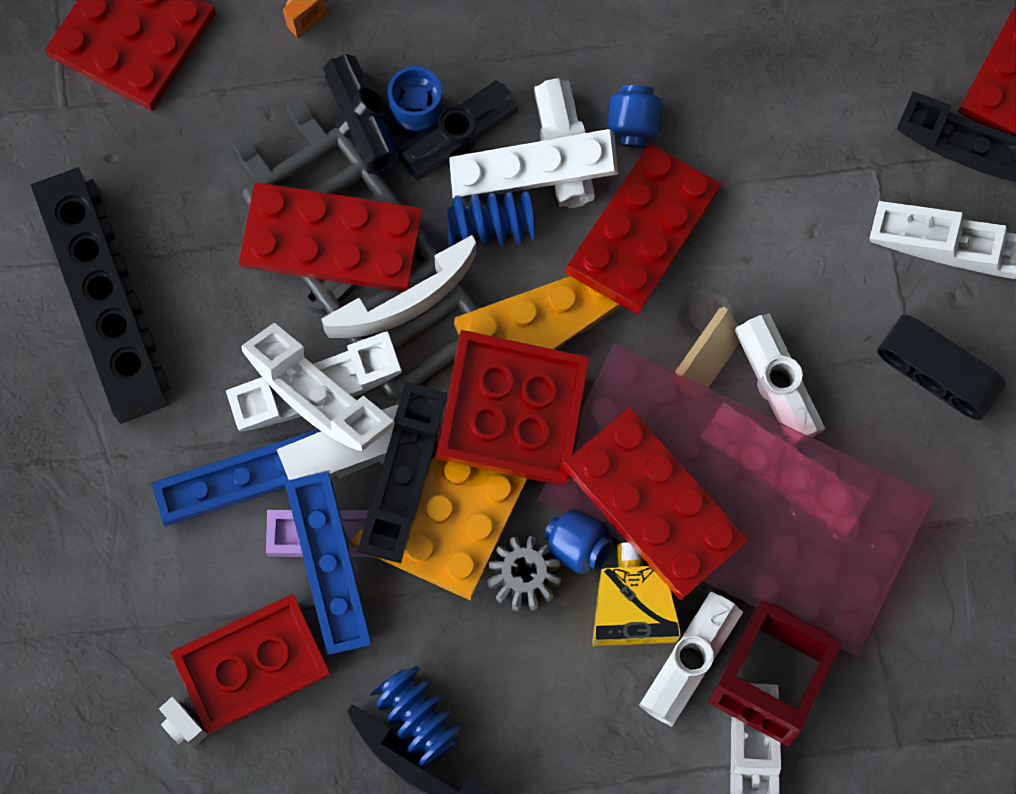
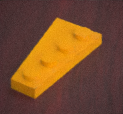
[454,276,622,350]

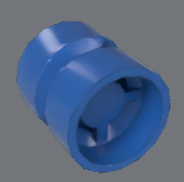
[387,66,443,139]

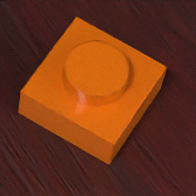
[283,0,328,38]

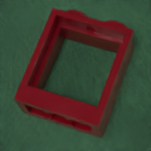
[708,600,842,747]

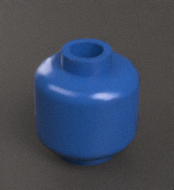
[607,85,663,148]
[544,509,613,574]

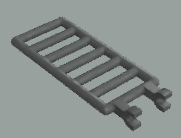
[231,97,479,400]

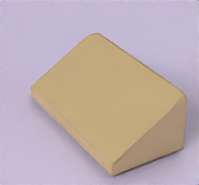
[672,306,740,401]

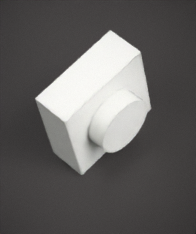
[159,696,208,747]

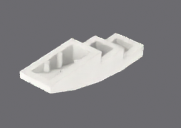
[869,201,1016,279]
[277,391,446,479]
[730,683,781,794]

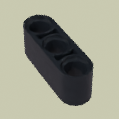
[877,315,1006,420]

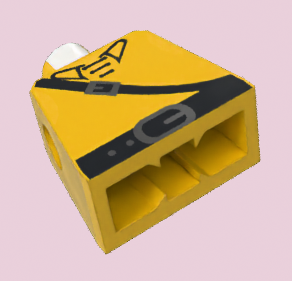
[592,542,680,647]

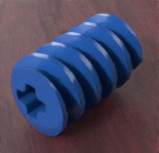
[447,191,534,247]
[369,665,462,769]

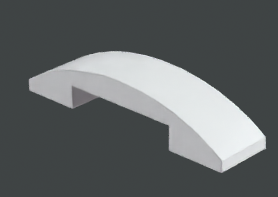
[321,235,476,338]
[242,323,394,451]
[226,331,402,432]

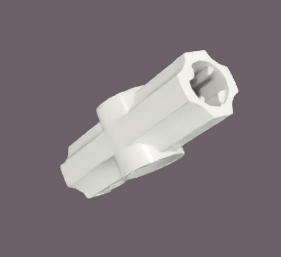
[534,78,595,208]
[735,313,825,446]
[639,592,743,727]

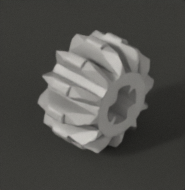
[487,536,561,612]

